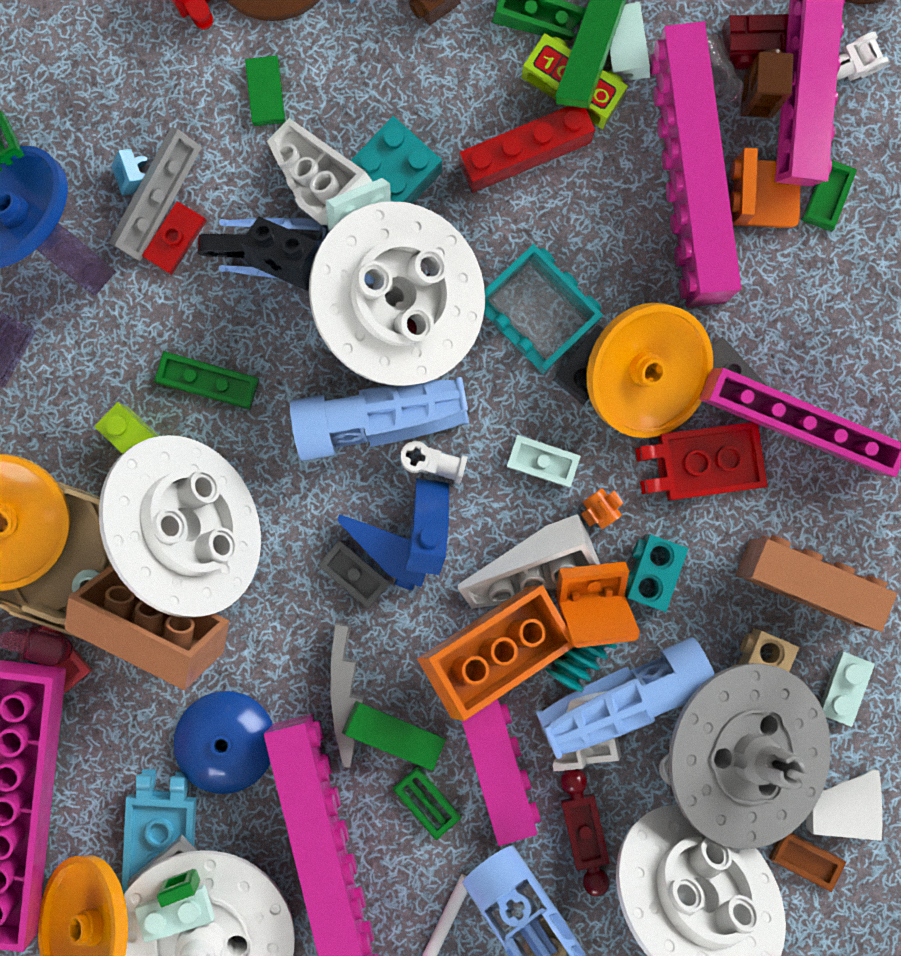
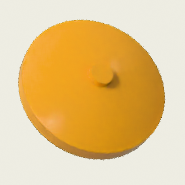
[587,303,713,438]
[0,454,71,591]
[38,855,128,956]

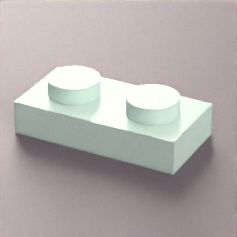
[326,178,391,231]
[506,435,581,488]
[820,651,875,727]
[134,884,215,943]

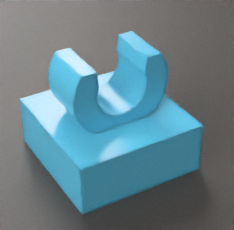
[111,149,148,196]

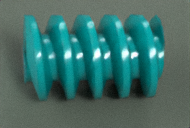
[545,643,617,692]

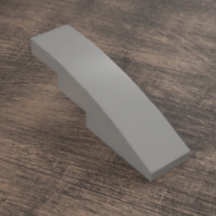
[330,622,365,768]

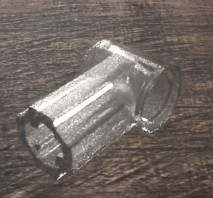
[707,33,744,103]

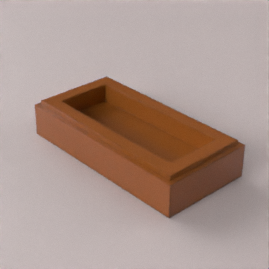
[769,833,846,892]

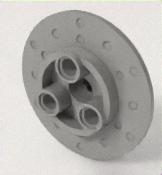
[668,663,831,849]

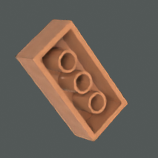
[735,535,898,632]
[65,565,230,691]

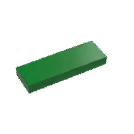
[154,351,260,410]
[341,701,446,771]

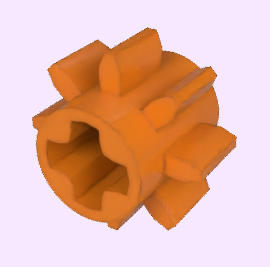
[581,488,623,530]

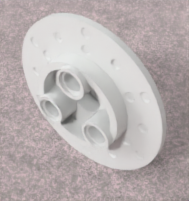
[309,202,485,386]
[99,435,261,618]
[616,805,786,956]
[124,850,295,956]

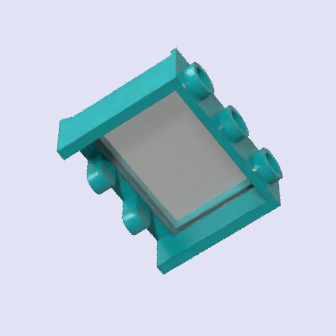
[484,243,603,375]

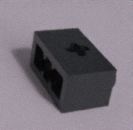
[240,216,319,291]

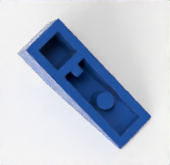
[405,478,449,575]
[337,514,426,591]

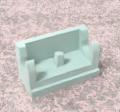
[610,2,650,81]

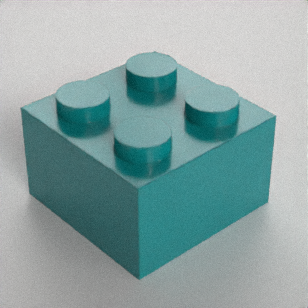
[350,115,443,204]

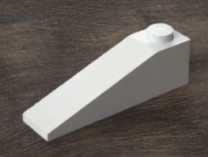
[267,118,372,225]
[458,514,600,609]

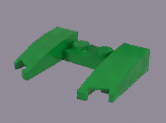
[491,0,586,41]

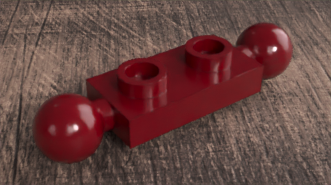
[560,769,610,897]

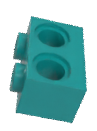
[625,534,689,612]

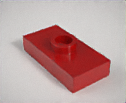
[142,201,207,275]

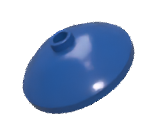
[174,691,273,794]

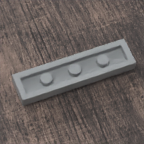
[109,127,202,262]

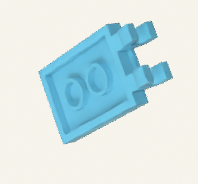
[122,769,197,894]

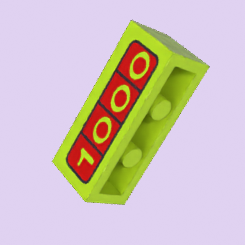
[521,33,628,130]

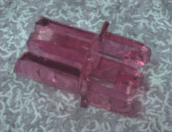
[0,625,73,666]

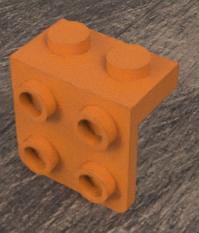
[730,148,801,228]
[555,562,640,648]

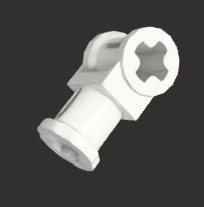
[837,32,890,81]
[401,441,468,485]

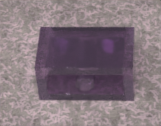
[37,223,117,297]

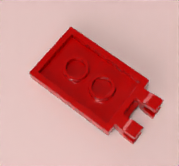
[635,422,768,501]

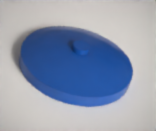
[0,146,68,268]

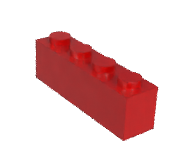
[459,106,596,193]

